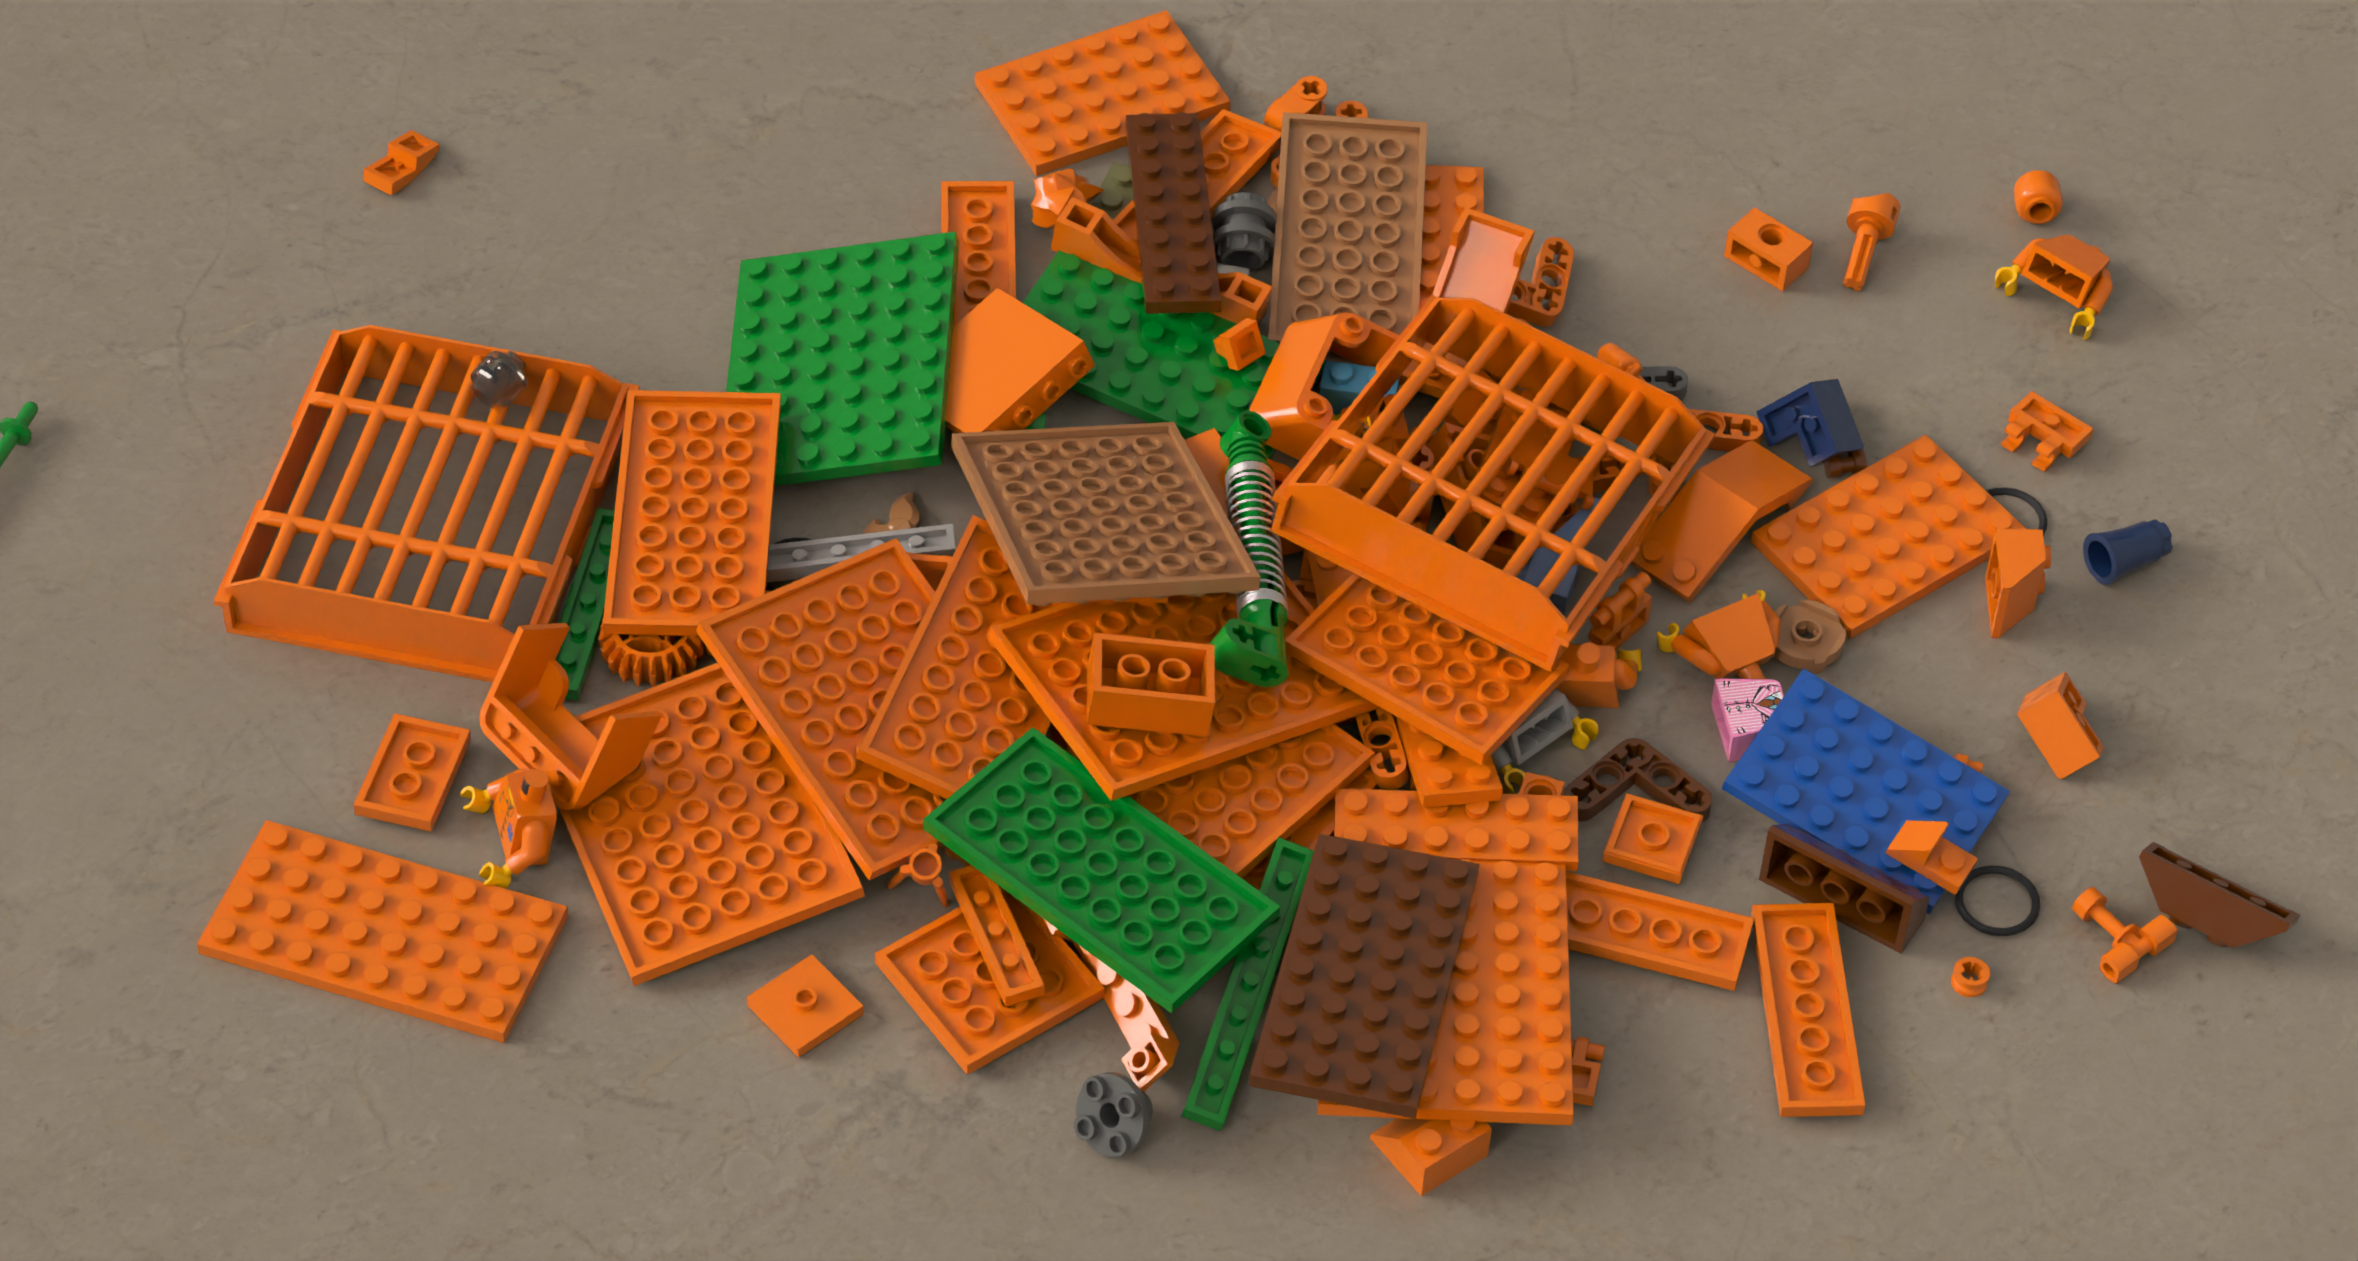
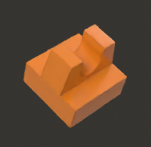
[1213,318,1266,371]

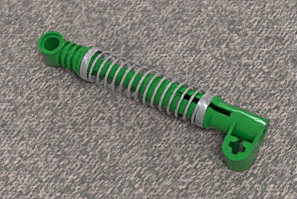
[1210,410,1289,687]

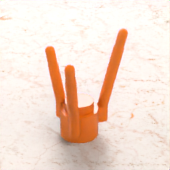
[887,843,950,907]

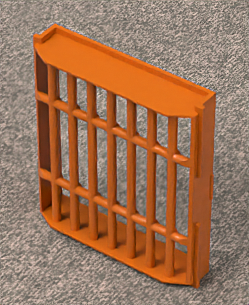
[1271,295,1715,672]
[213,325,640,683]

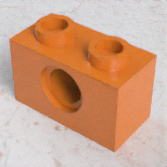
[1724,207,1813,292]

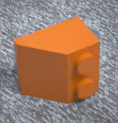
[1985,528,2051,638]
[1370,1118,1492,1196]

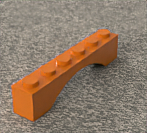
[1050,197,1272,327]

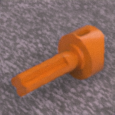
[1843,193,1901,291]

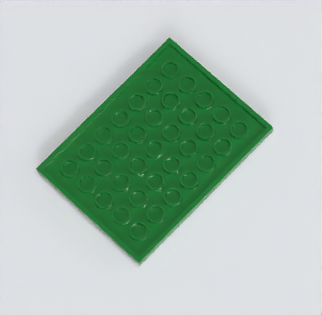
[726,231,959,486]

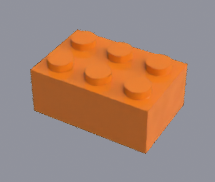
[1087,632,1215,737]

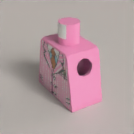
[1711,679,1784,762]

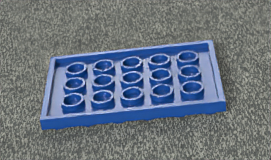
[1722,668,2010,914]

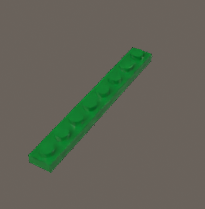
[1181,837,1314,1131]

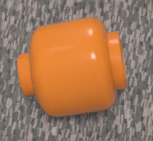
[2013,170,2063,224]

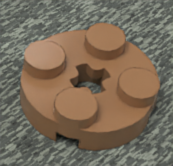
[1773,600,1846,674]

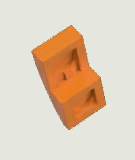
[363,130,440,196]

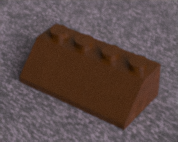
[1759,824,1930,954]

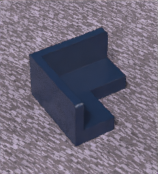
[1756,379,1864,467]

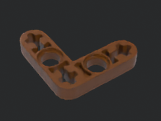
[1563,738,1712,822]

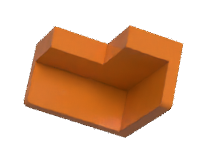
[2017,671,2104,779]

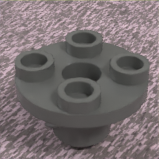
[1074,1072,1153,1157]

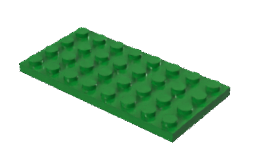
[1023,250,1325,460]
[923,727,1281,1013]

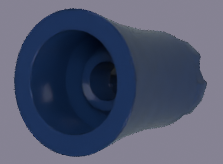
[2083,519,2173,585]

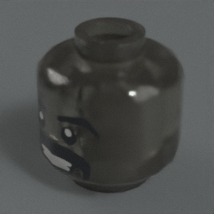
[470,350,528,408]

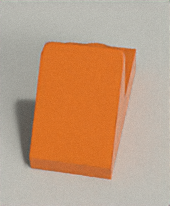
[1886,820,1978,895]

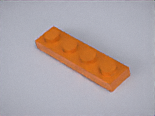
[949,865,1045,1007]

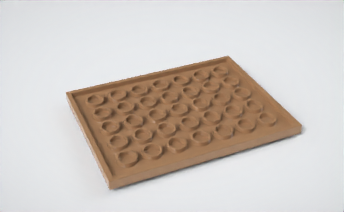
[951,422,1261,606]

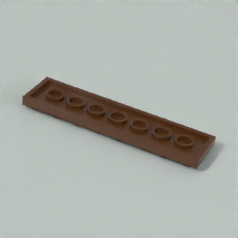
[1125,112,1221,314]

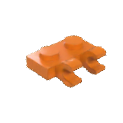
[2001,391,2094,472]

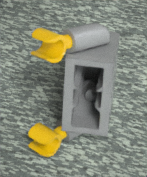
[1491,688,1599,794]

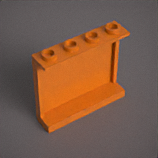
[945,288,1095,433]

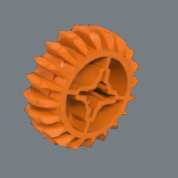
[598,619,704,687]

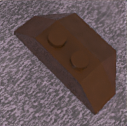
[2139,842,2300,948]

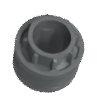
[1212,192,1277,271]

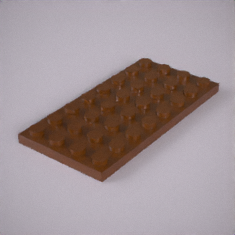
[1249,834,1479,1119]

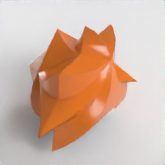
[1031,168,1104,230]

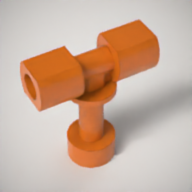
[2072,887,2178,984]

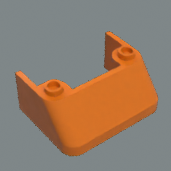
[1249,312,1400,465]
[479,623,662,810]

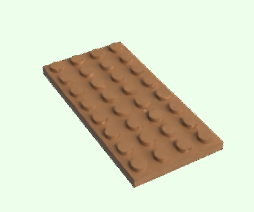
[1268,112,1428,354]

